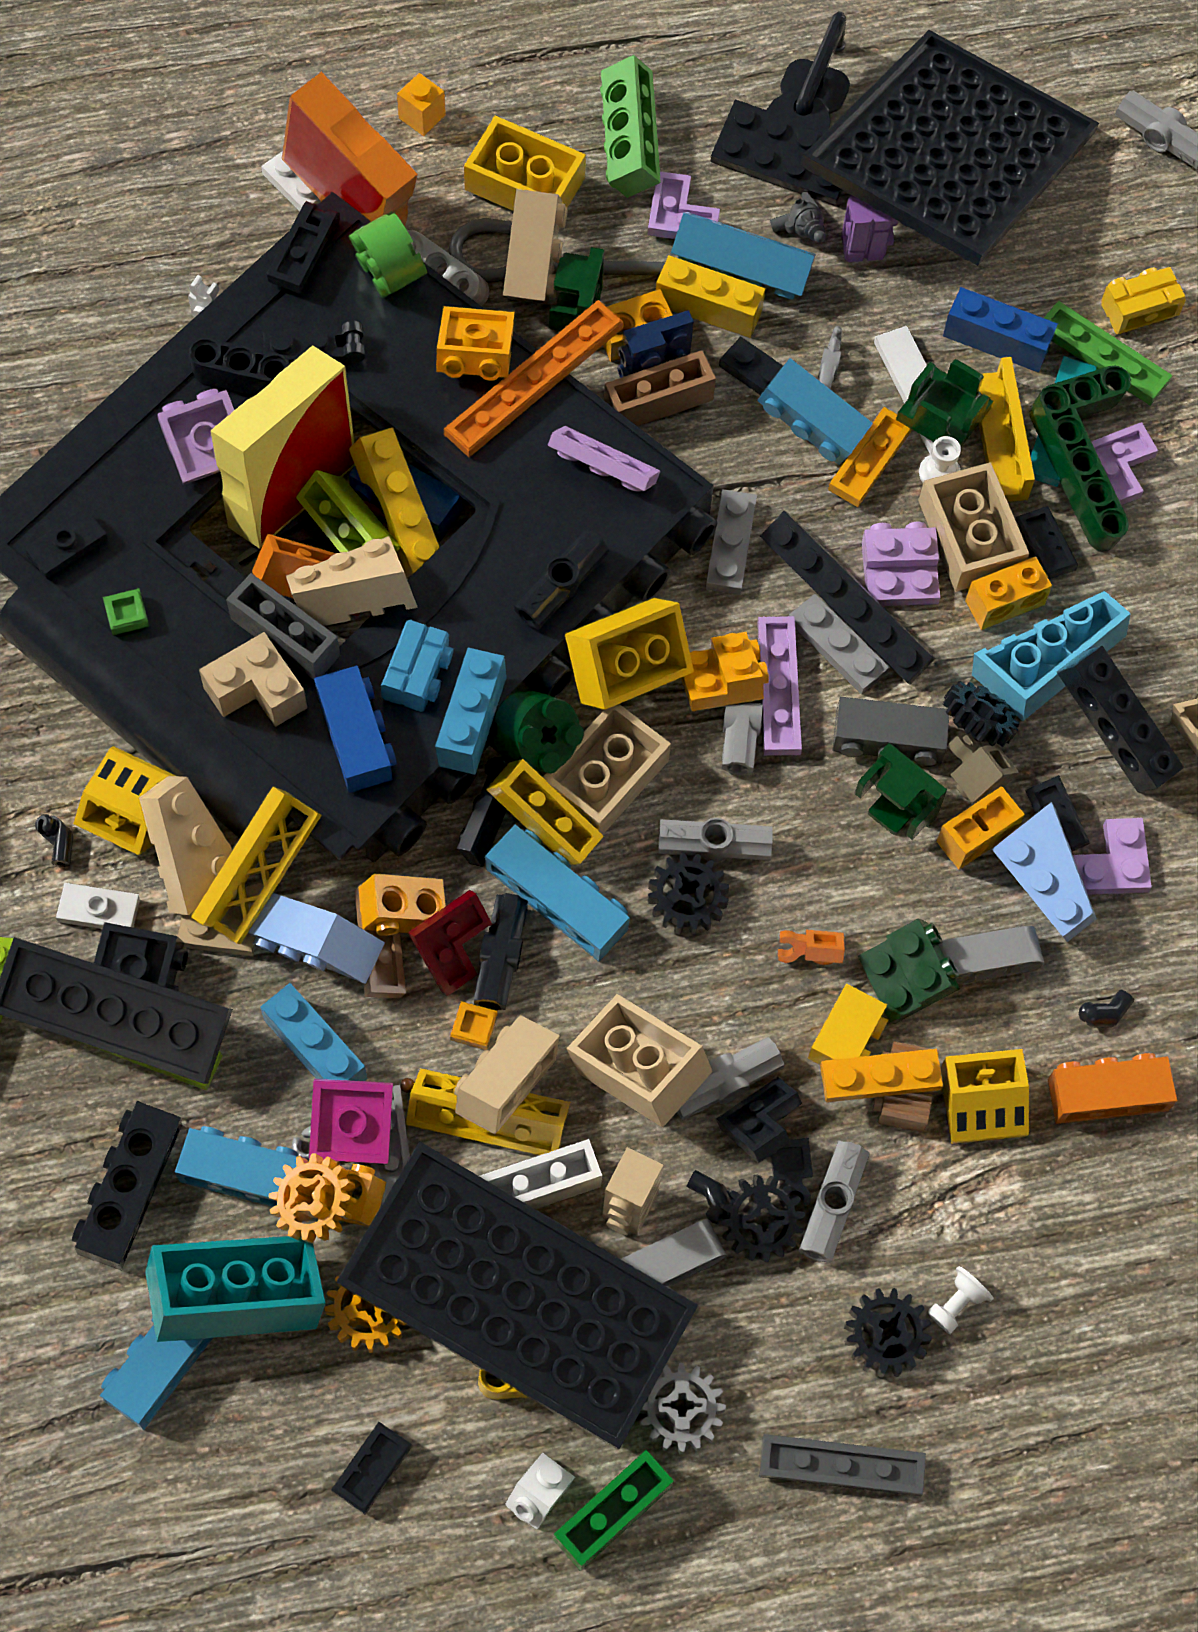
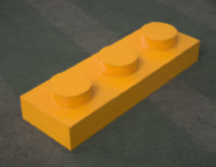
[828,407,912,507]
[820,1049,943,1103]

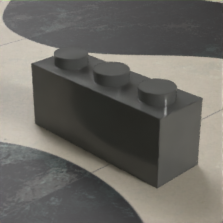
[226,573,341,680]
[832,696,949,766]

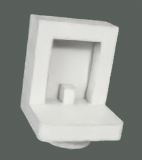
[506,1453,575,1529]

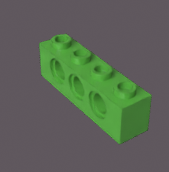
[600,55,661,198]

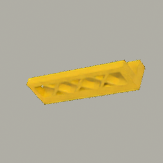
[979,357,1035,502]
[191,787,322,944]
[406,1068,571,1155]

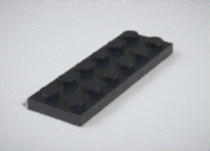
[0,937,233,1084]

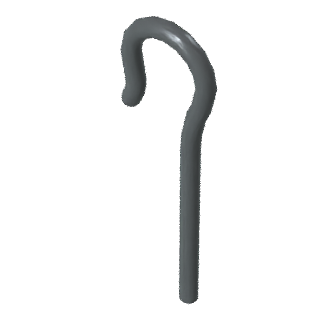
[448,218,665,284]

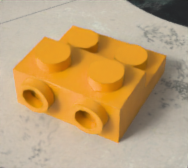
[436,306,515,381]
[681,632,769,711]

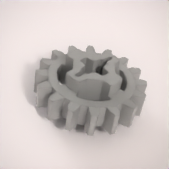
[640,1363,726,1454]

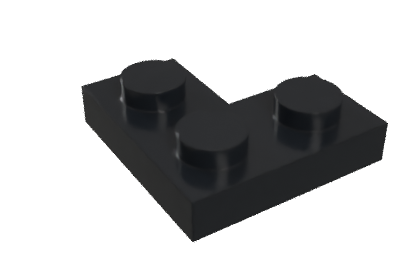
[716,1077,802,1163]

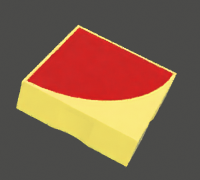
[210,346,355,549]

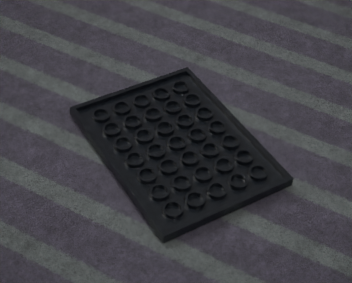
[800,30,1099,266]

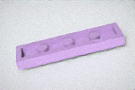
[757,616,802,756]

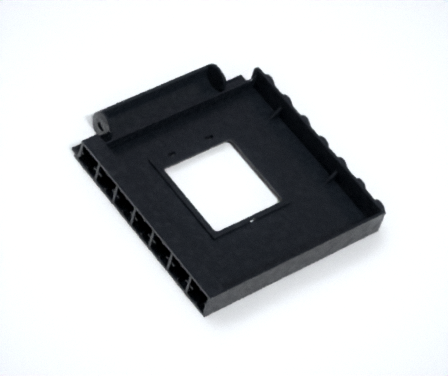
[0,192,717,862]

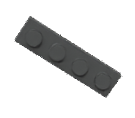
[759,1434,926,1497]

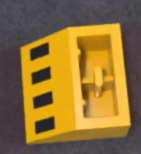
[73,746,176,855]
[940,1049,1029,1144]

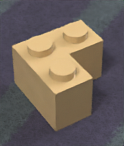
[199,632,307,727]

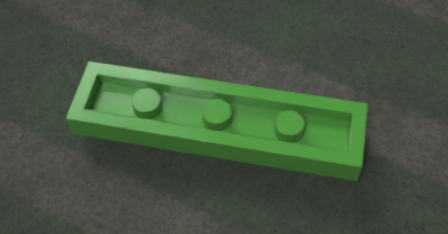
[1044,301,1172,406]

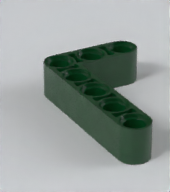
[1029,365,1131,552]

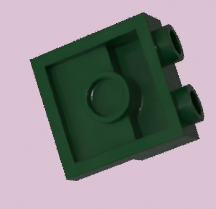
[858,918,960,1024]

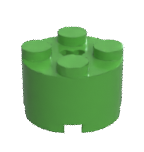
[349,211,427,298]

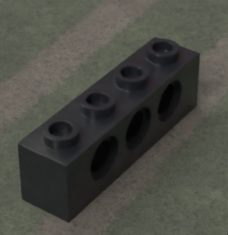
[1056,646,1184,792]
[72,1101,182,1271]

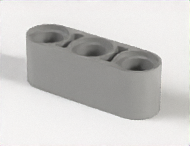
[939,926,1044,984]
[621,1219,727,1287]

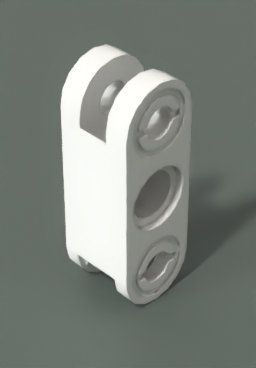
[407,230,489,306]

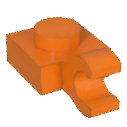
[777,930,845,965]

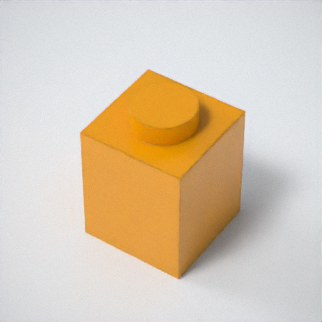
[397,73,446,136]

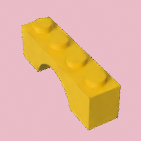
[349,427,440,580]

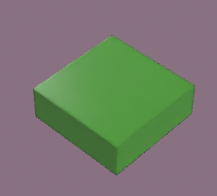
[103,588,149,635]

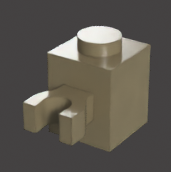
[947,734,1019,803]

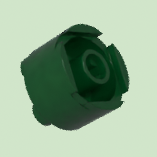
[493,691,584,774]

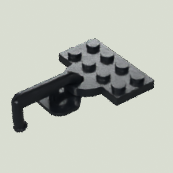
[711,11,850,206]

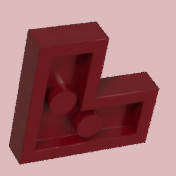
[408,890,492,996]

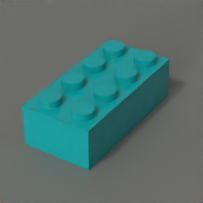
[145,1236,325,1342]

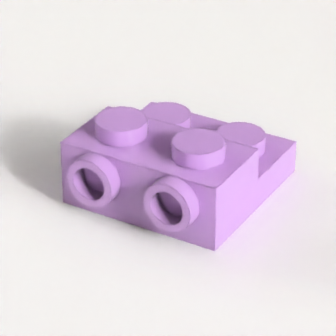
[157,389,234,485]
[862,522,940,606]

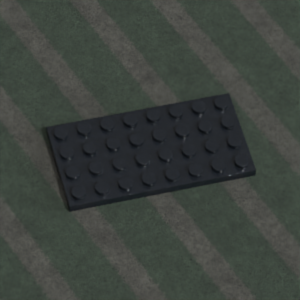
[336,1141,698,1450]

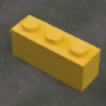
[656,255,766,338]
[486,759,604,865]

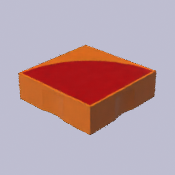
[282,71,418,226]

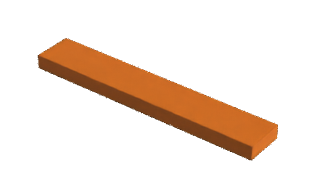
[444,300,623,457]

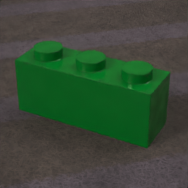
[553,1450,674,1572]

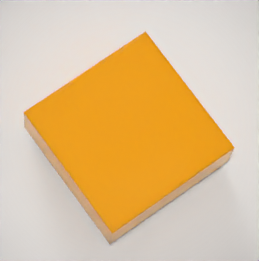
[450,1001,498,1050]

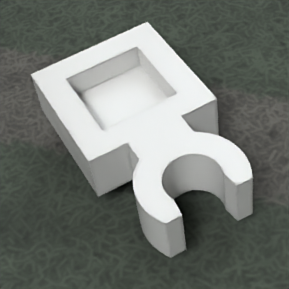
[188,275,220,318]

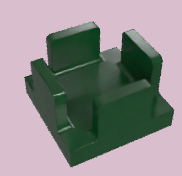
[549,247,605,331]
[896,359,993,447]
[855,743,947,840]

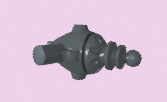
[770,192,826,243]

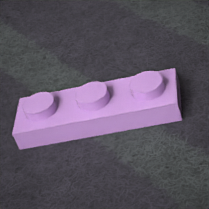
[548,426,660,491]

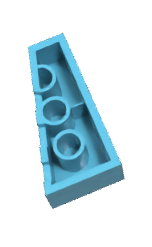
[972,591,1131,721]

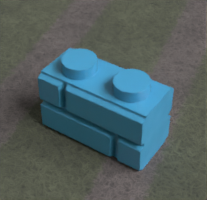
[381,620,454,712]

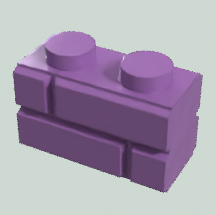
[841,195,898,262]

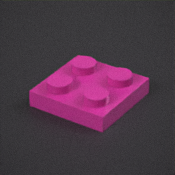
[309,1079,393,1164]

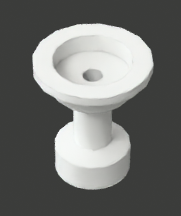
[919,436,961,482]
[927,1266,994,1334]

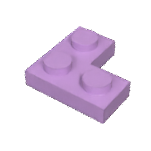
[648,172,720,239]
[1091,422,1158,505]
[1073,818,1152,895]

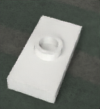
[56,883,140,929]

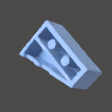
[992,802,1097,942]
[248,889,385,984]

